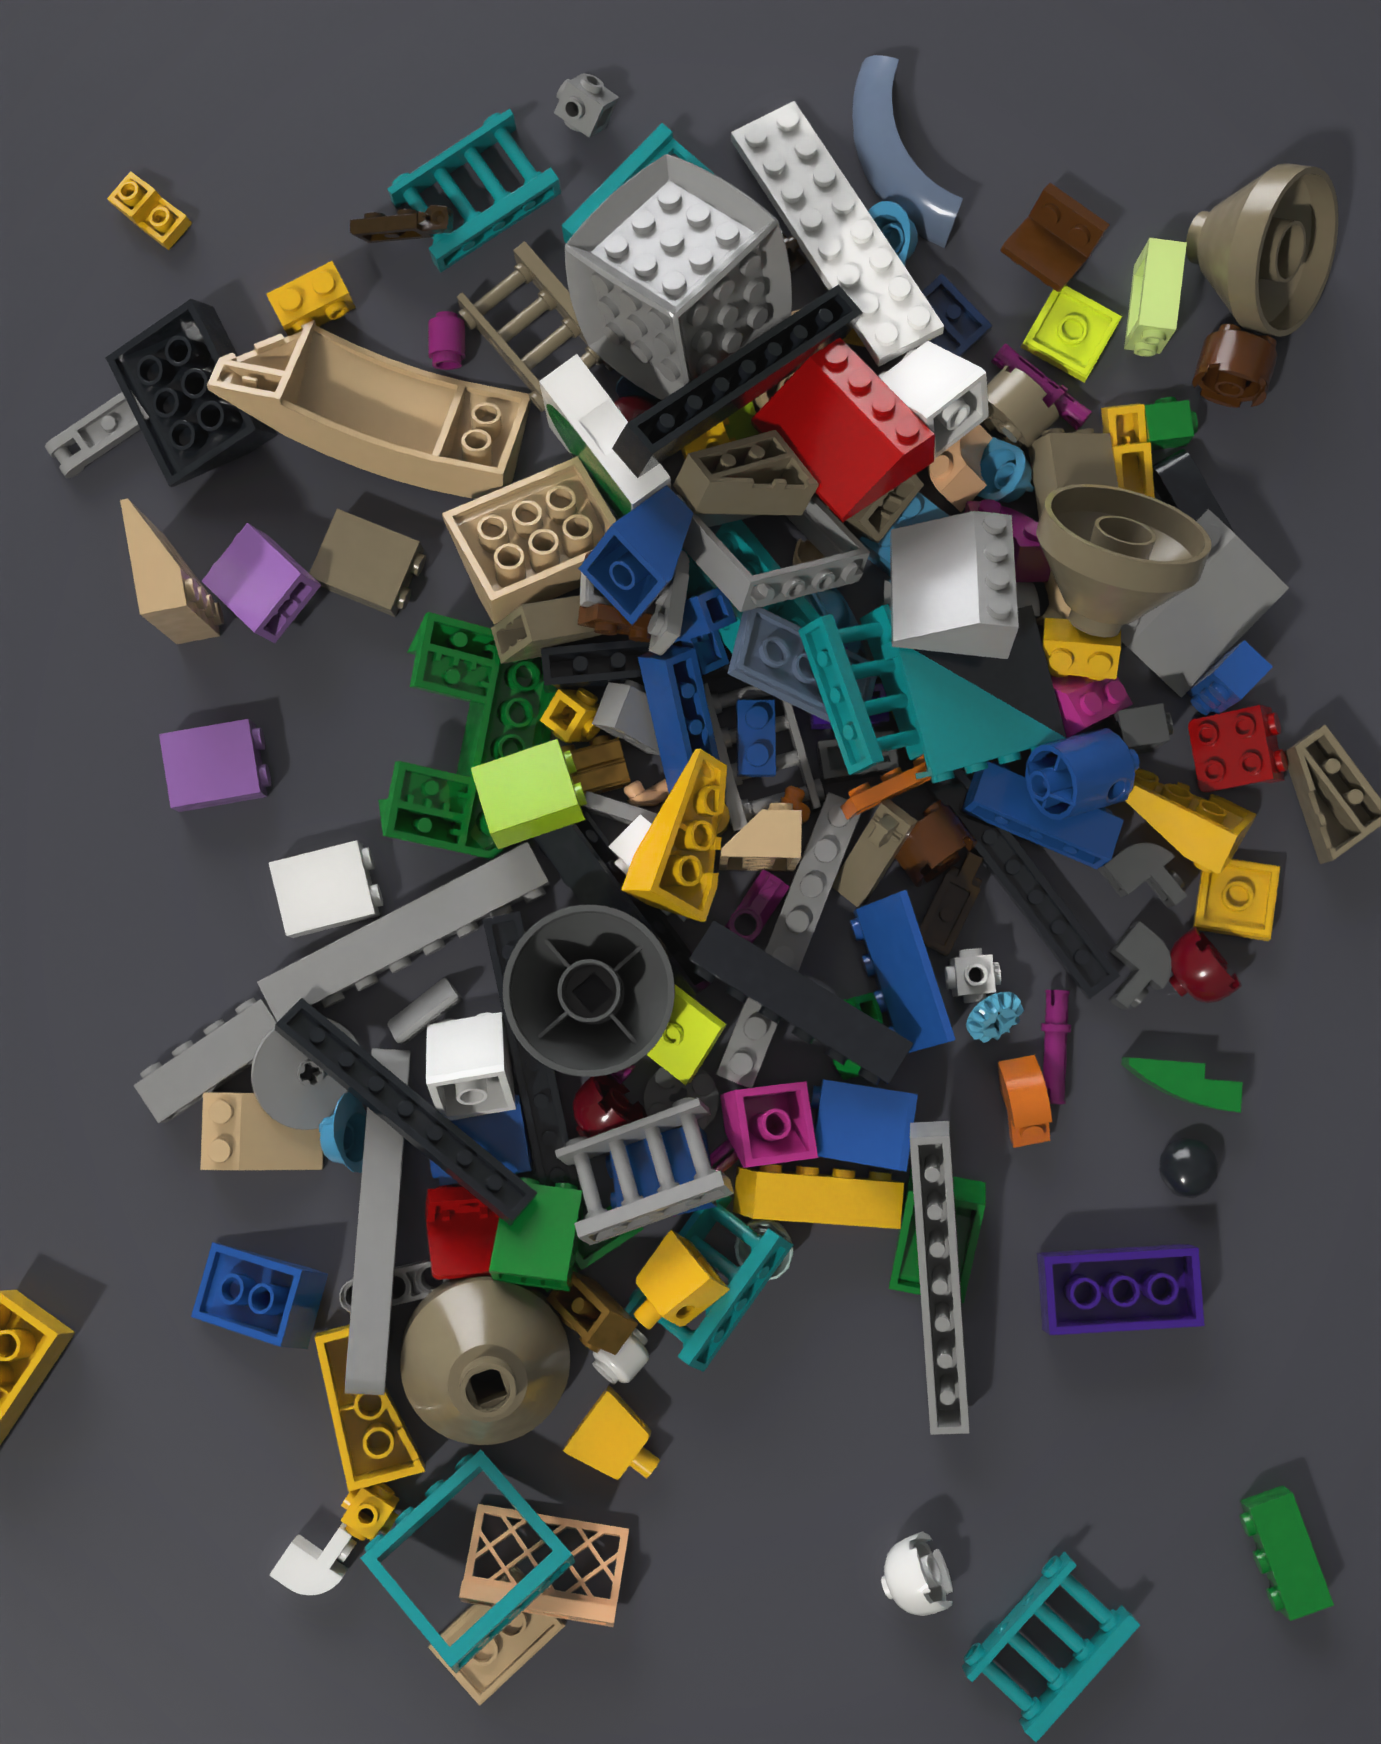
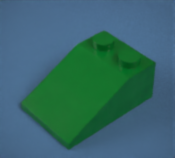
[889,1168,986,1303]

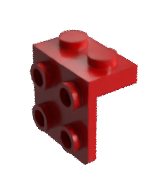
[1188,705,1288,792]
[425,1185,499,1280]

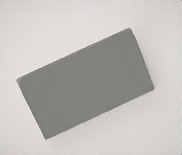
[387,978,462,1044]

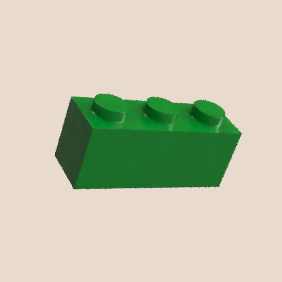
[1239,1485,1334,1621]

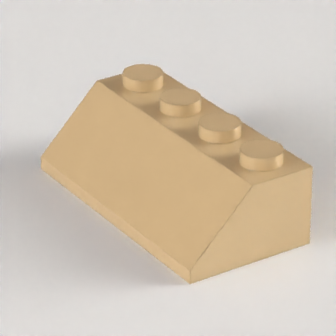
[719,803,802,872]

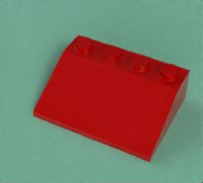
[751,338,935,522]

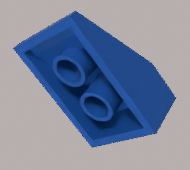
[191,1242,328,1349]

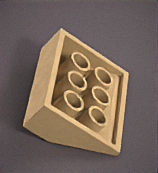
[442,456,616,624]
[120,498,224,644]

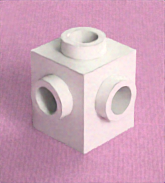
[945,948,1001,1003]

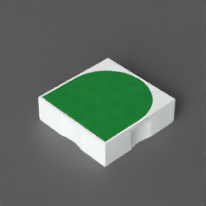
[539,354,671,519]

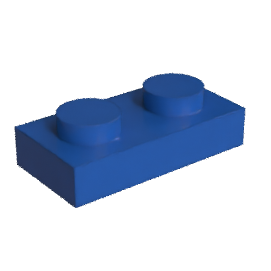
[736,700,776,777]

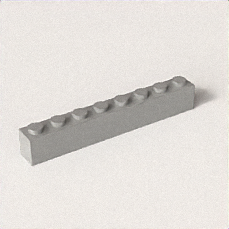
[716,792,860,1088]
[257,842,551,1022]
[910,1121,970,1435]

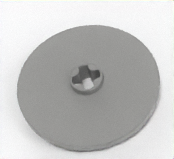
[251,1018,359,1130]

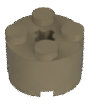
[980,366,1059,452]

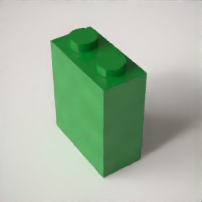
[489,1177,585,1291]

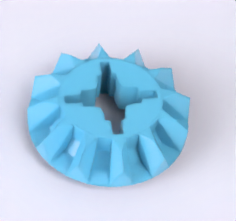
[966,992,1024,1043]

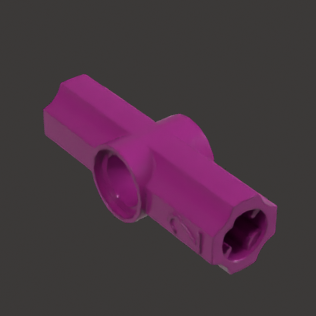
[725,869,790,944]

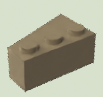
[673,430,819,516]
[1284,725,1381,864]

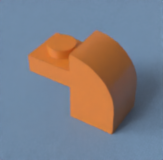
[998,1055,1052,1148]

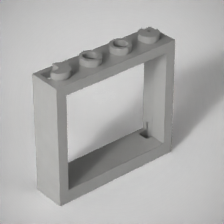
[677,494,870,612]

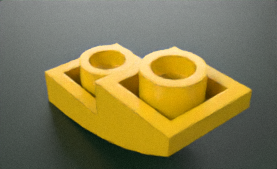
[107,171,192,250]

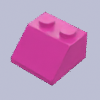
[1050,675,1133,738]
[720,1081,818,1168]

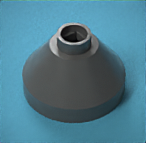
[503,905,675,1077]

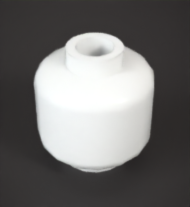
[592,1328,649,1384]

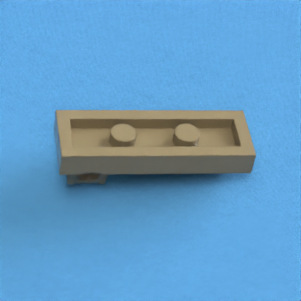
[832,798,918,908]

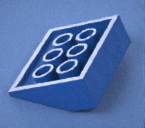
[849,890,956,1053]

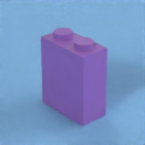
[202,523,321,643]
[159,719,271,812]

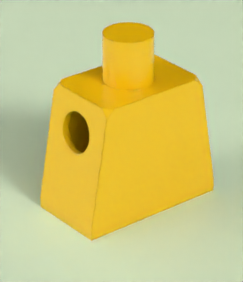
[633,1230,730,1330]
[563,1385,660,1480]

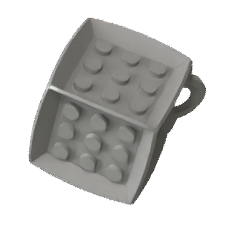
[565,154,792,400]

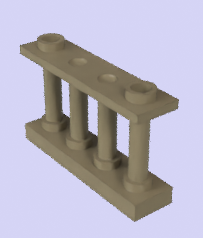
[457,241,614,412]

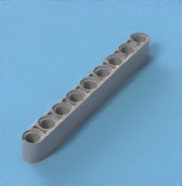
[345,1048,411,1395]

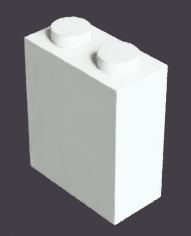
[269,840,383,938]

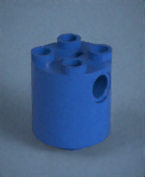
[1025,728,1140,820]

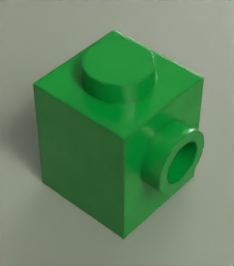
[1145,397,1198,450]

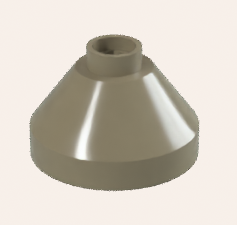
[1186,163,1338,337]
[1036,484,1211,637]
[400,1275,570,1445]

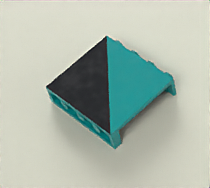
[881,605,1067,783]

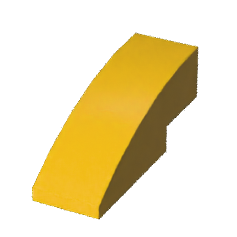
[1101,403,1155,498]

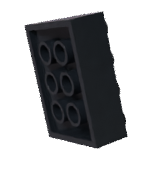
[105,299,278,487]

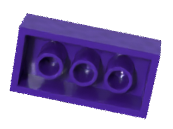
[1037,1244,1205,1335]

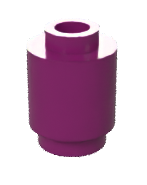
[428,311,465,370]

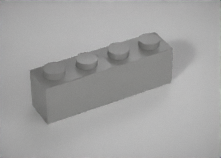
[133,997,277,1123]

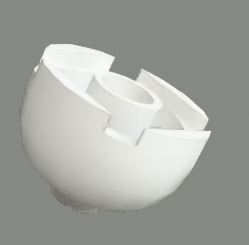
[881,1531,953,1616]

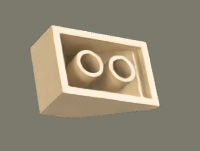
[200,1092,324,1170]

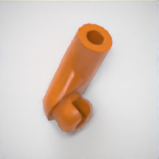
[780,786,810,825]

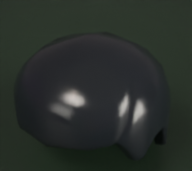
[1159,1138,1218,1198]

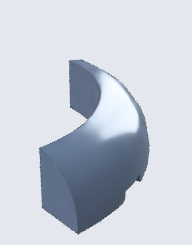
[852,55,963,248]

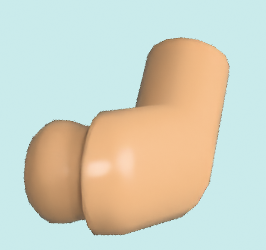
[624,779,669,807]

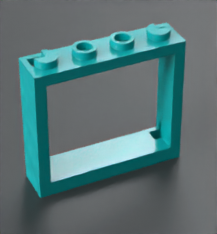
[360,1449,575,1673]

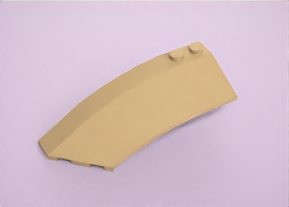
[207,320,531,499]

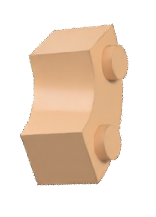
[927,424,992,512]

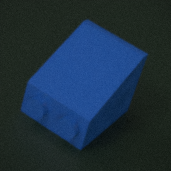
[578,485,694,625]
[810,1079,918,1172]

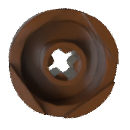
[1192,324,1277,408]
[895,800,977,887]

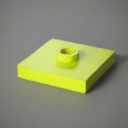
[1021,286,1122,383]
[647,985,727,1086]

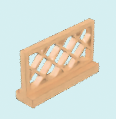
[459,1504,629,1627]

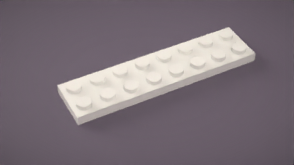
[731,101,944,367]

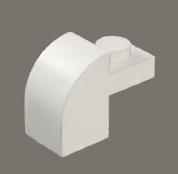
[270,1523,357,1595]

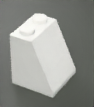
[878,341,989,459]
[426,1012,516,1120]

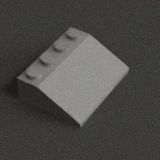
[1121,509,1289,698]
[890,511,1019,659]

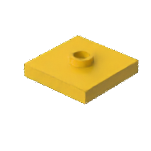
[1193,859,1280,941]

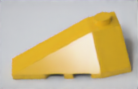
[621,749,727,922]
[1125,768,1257,874]

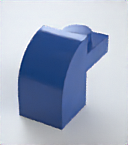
[674,587,737,675]

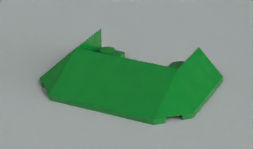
[378,612,556,859]

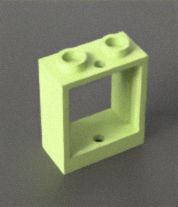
[1124,238,1187,357]

